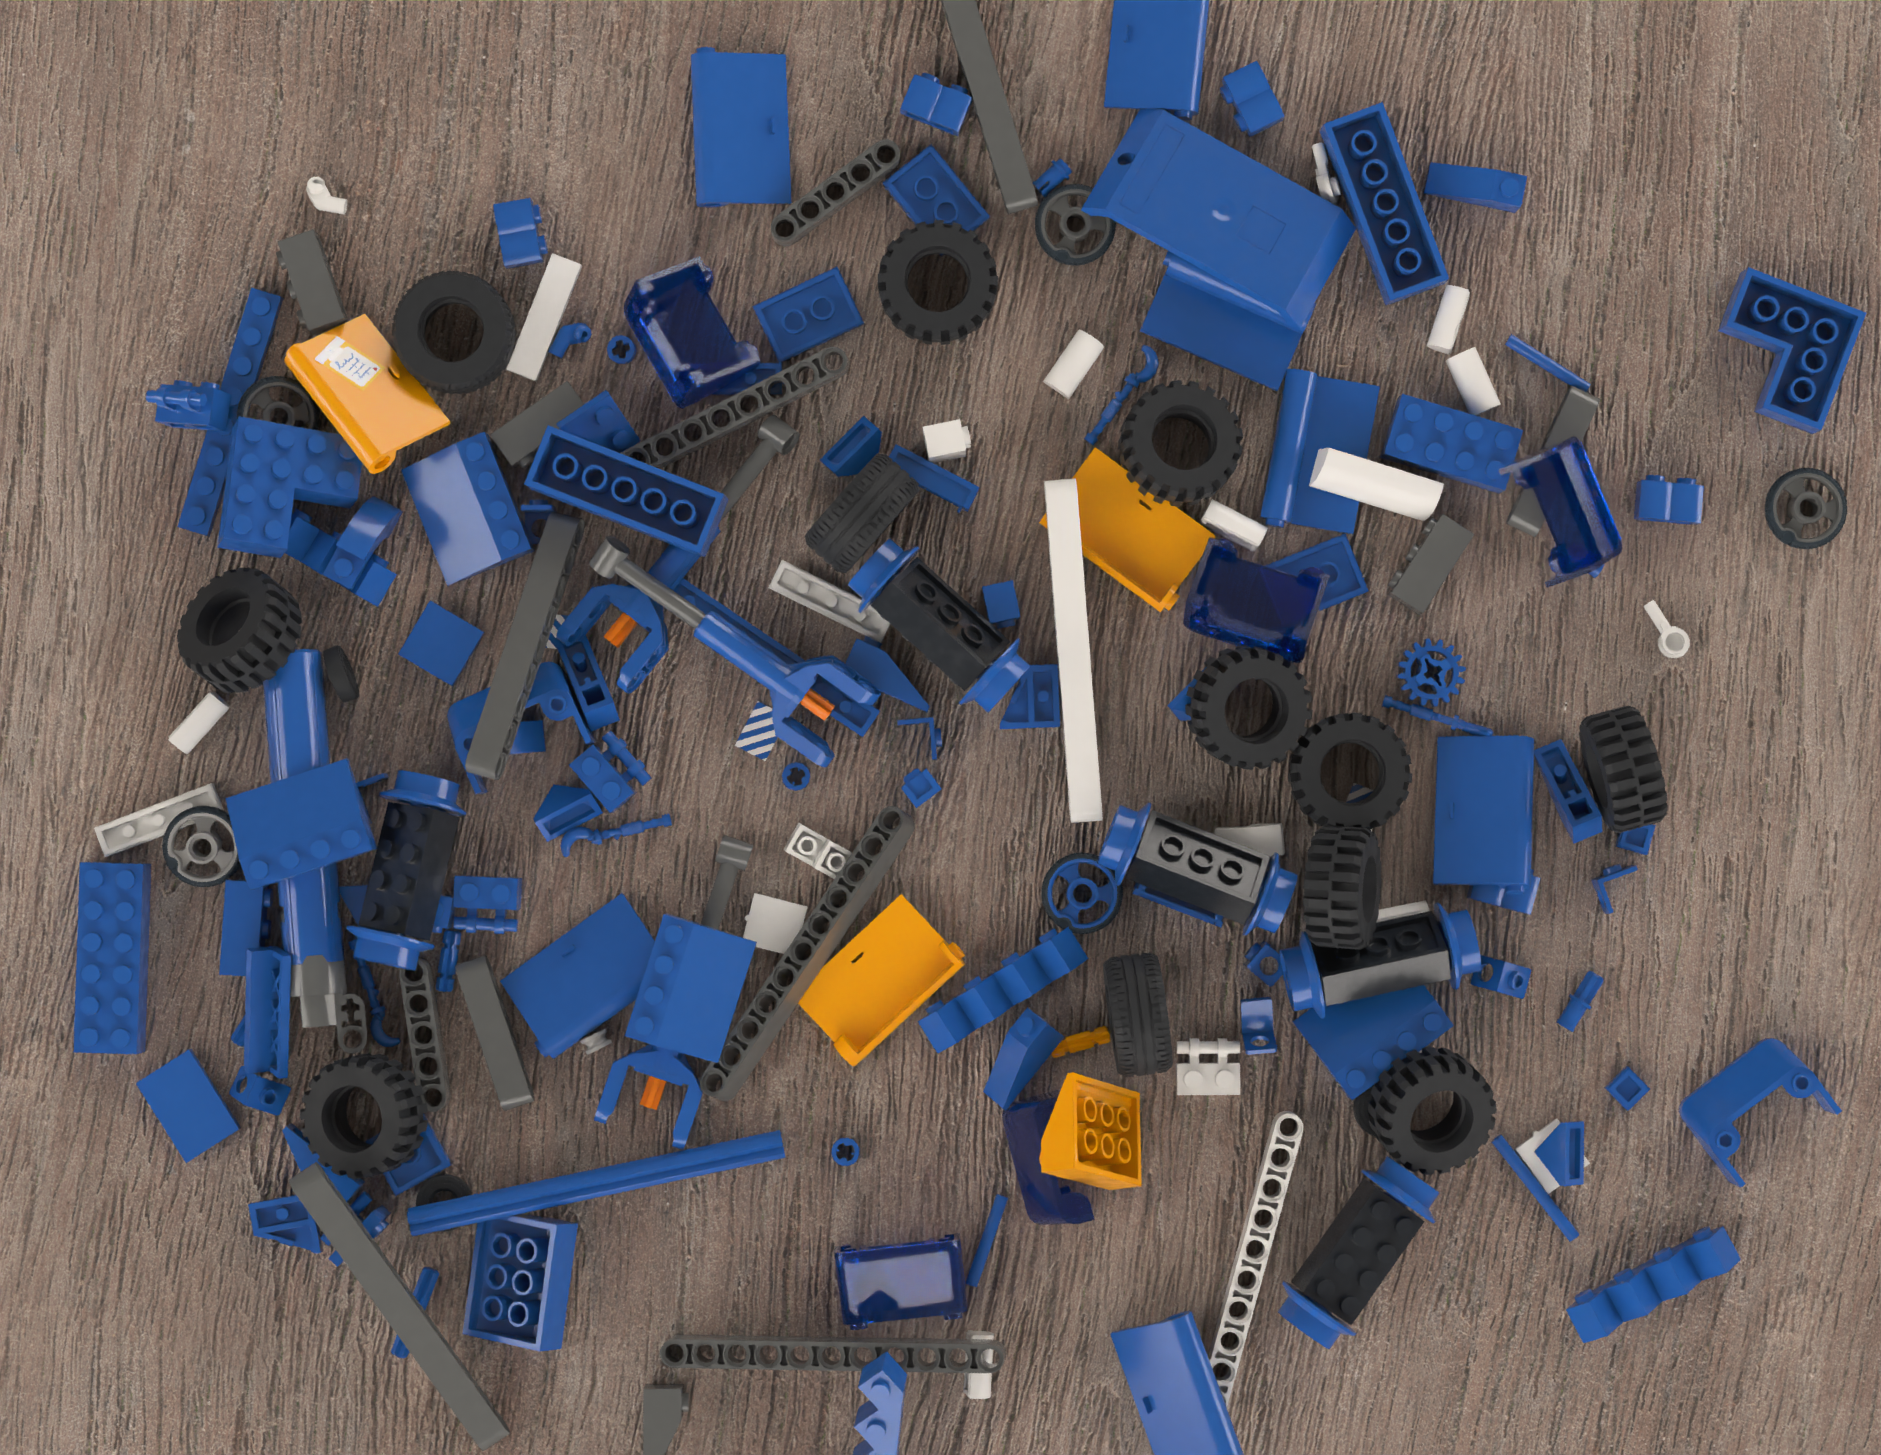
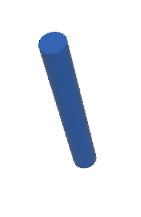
[1505,334,1591,392]
[965,1194,1008,1287]

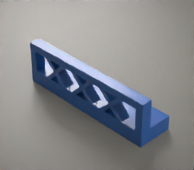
[244,946,291,1079]

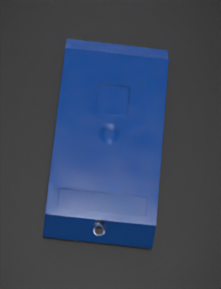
[1081,109,1356,331]

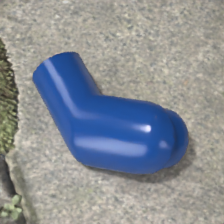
[548,323,592,359]

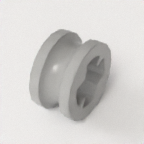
[580,1028,612,1055]

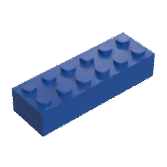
[1320,102,1449,306]
[524,425,729,558]
[73,862,151,1054]

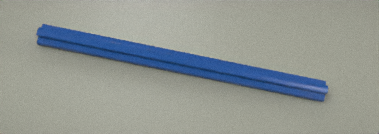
[407,1130,786,1237]

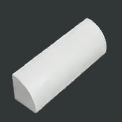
[1309,448,1444,521]

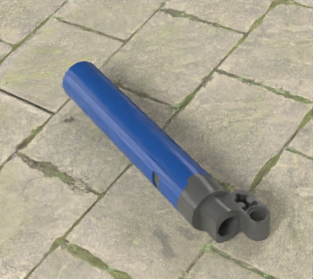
[263,649,367,1054]

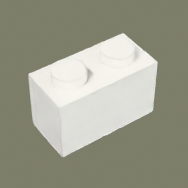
[923,419,971,463]

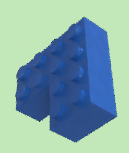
[1718,267,1866,434]
[217,416,362,558]

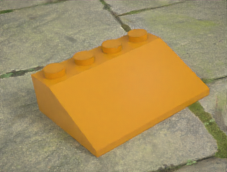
[1039,1072,1142,1190]

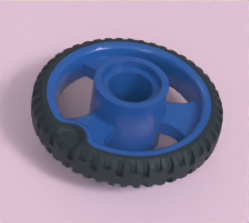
[1041,852,1123,934]

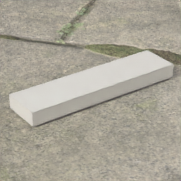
[506,253,582,382]
[768,560,890,643]
[94,783,224,857]

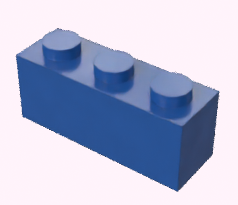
[219,879,273,976]

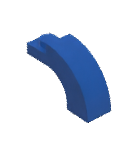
[323,496,403,590]

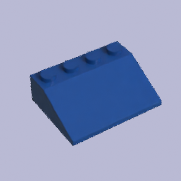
[401,432,535,586]
[225,758,377,890]
[625,913,757,1063]
[1292,985,1454,1100]
[462,1214,578,1352]

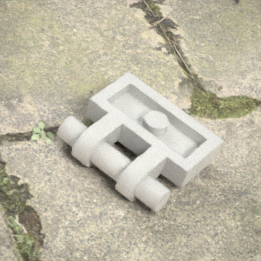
[1176,1038,1240,1095]

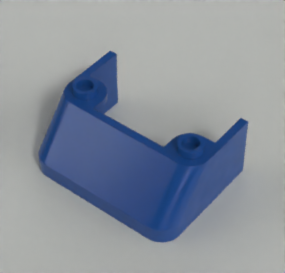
[447,662,596,794]
[1679,1038,1842,1188]

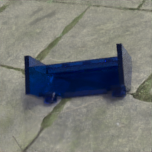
[1499,436,1622,588]

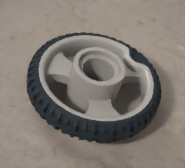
[162,806,241,887]

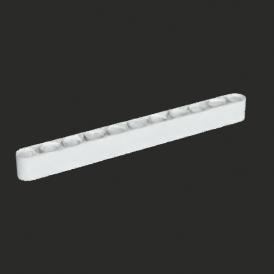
[1044,478,1103,823]
[1208,1111,1303,1407]

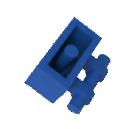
[146,380,231,432]
[569,731,652,813]
[453,875,522,934]

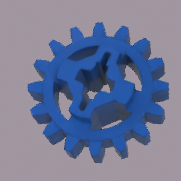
[1396,638,1466,707]

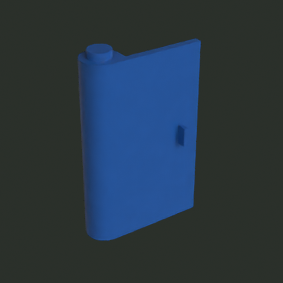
[1104,0,1209,121]
[690,47,792,208]
[1140,251,1316,391]
[1260,369,1380,534]
[1433,735,1534,895]
[500,893,655,1059]
[1110,1310,1244,1455]

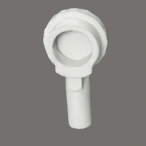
[1312,142,1341,204]
[1643,600,1690,658]

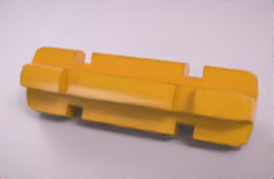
[1051,1026,1111,1058]

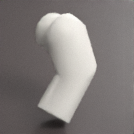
[306,177,347,215]

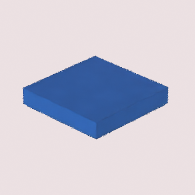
[398,600,485,686]
[365,1113,452,1196]

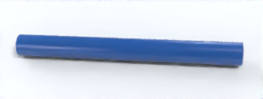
[1492,1135,1579,1242]

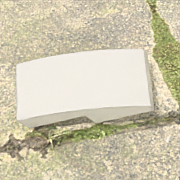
[783,823,852,879]
[1215,823,1285,857]

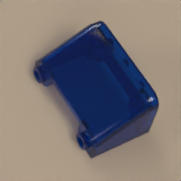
[624,256,761,409]
[1183,537,1330,663]
[1002,1089,1095,1225]
[834,1233,968,1330]

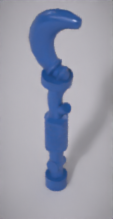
[1084,345,1159,446]
[1382,695,1494,736]
[560,814,672,857]
[348,939,401,1047]

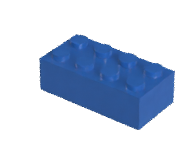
[1380,394,1523,494]

